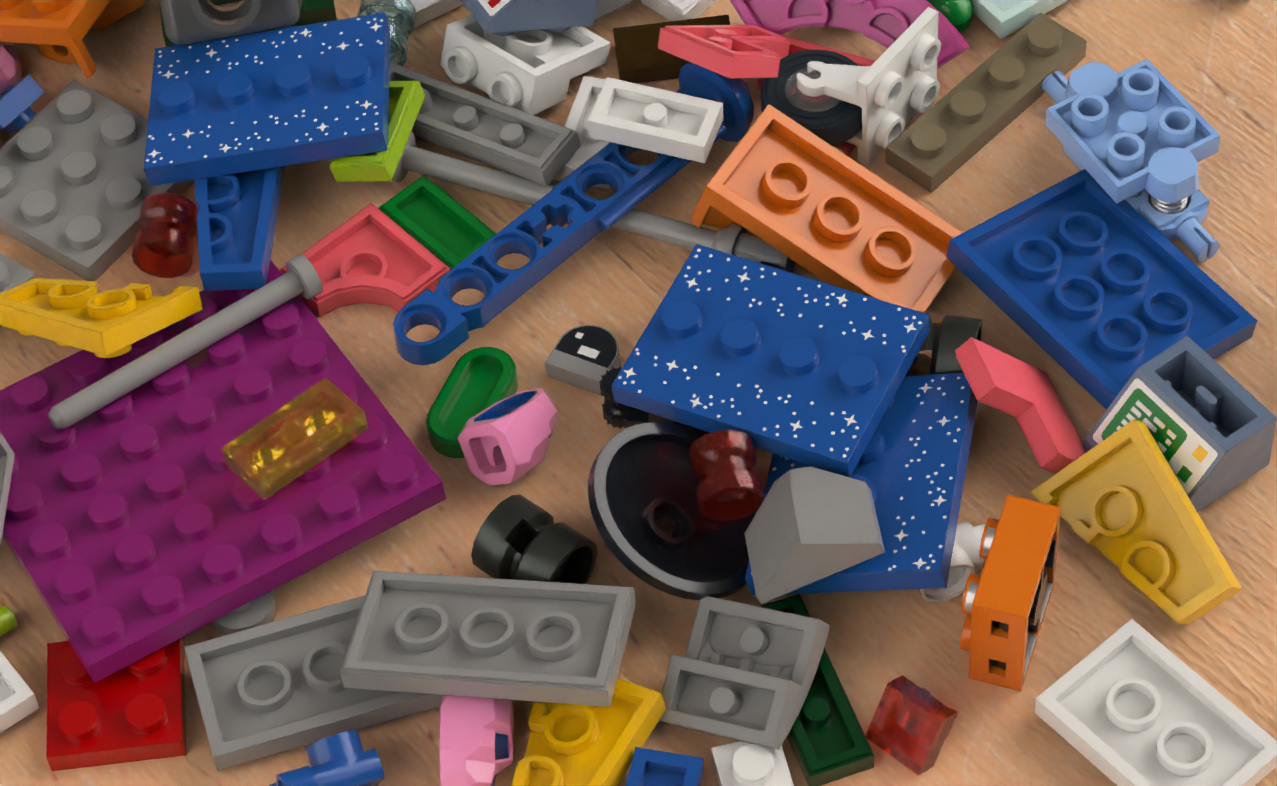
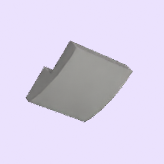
[658,596,831,750]

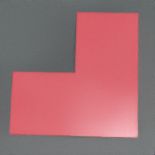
[658,25,790,79]
[955,337,1087,474]

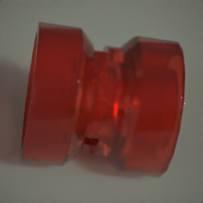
[131,193,198,278]
[689,430,764,521]

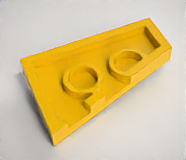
[0,278,203,358]
[1030,419,1242,625]
[511,678,666,786]

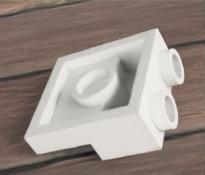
[440,15,611,115]

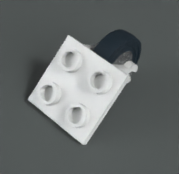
[761,7,941,166]

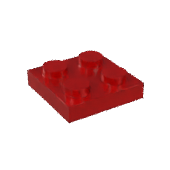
[46,637,186,771]

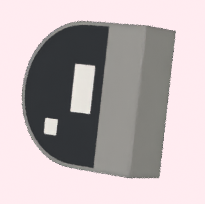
[545,325,620,395]

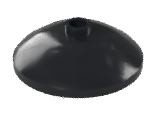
[588,422,763,600]

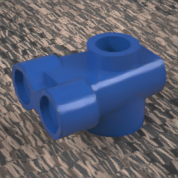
[269,730,385,786]

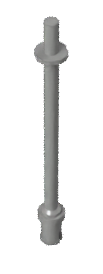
[392,131,796,273]

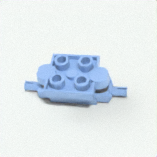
[1042,59,1220,262]

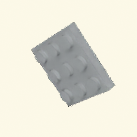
[0,80,196,281]

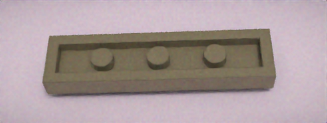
[886,13,1087,193]

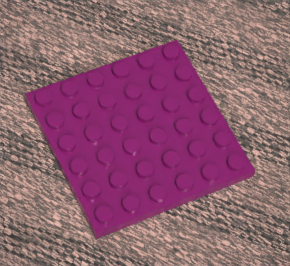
[0,259,447,683]

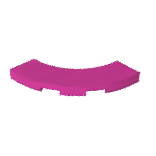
[730,0,970,69]

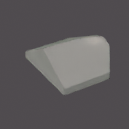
[745,466,885,604]

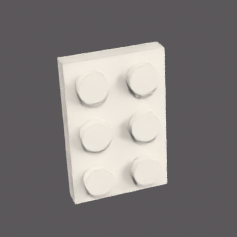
[1034,619,1277,786]

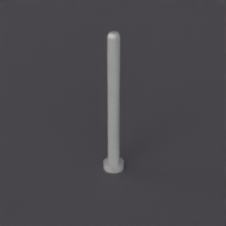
[48,254,323,429]

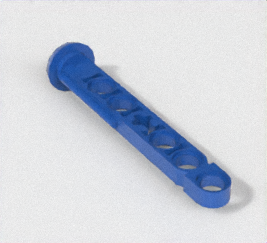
[393,63,754,365]

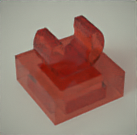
[866,675,958,776]

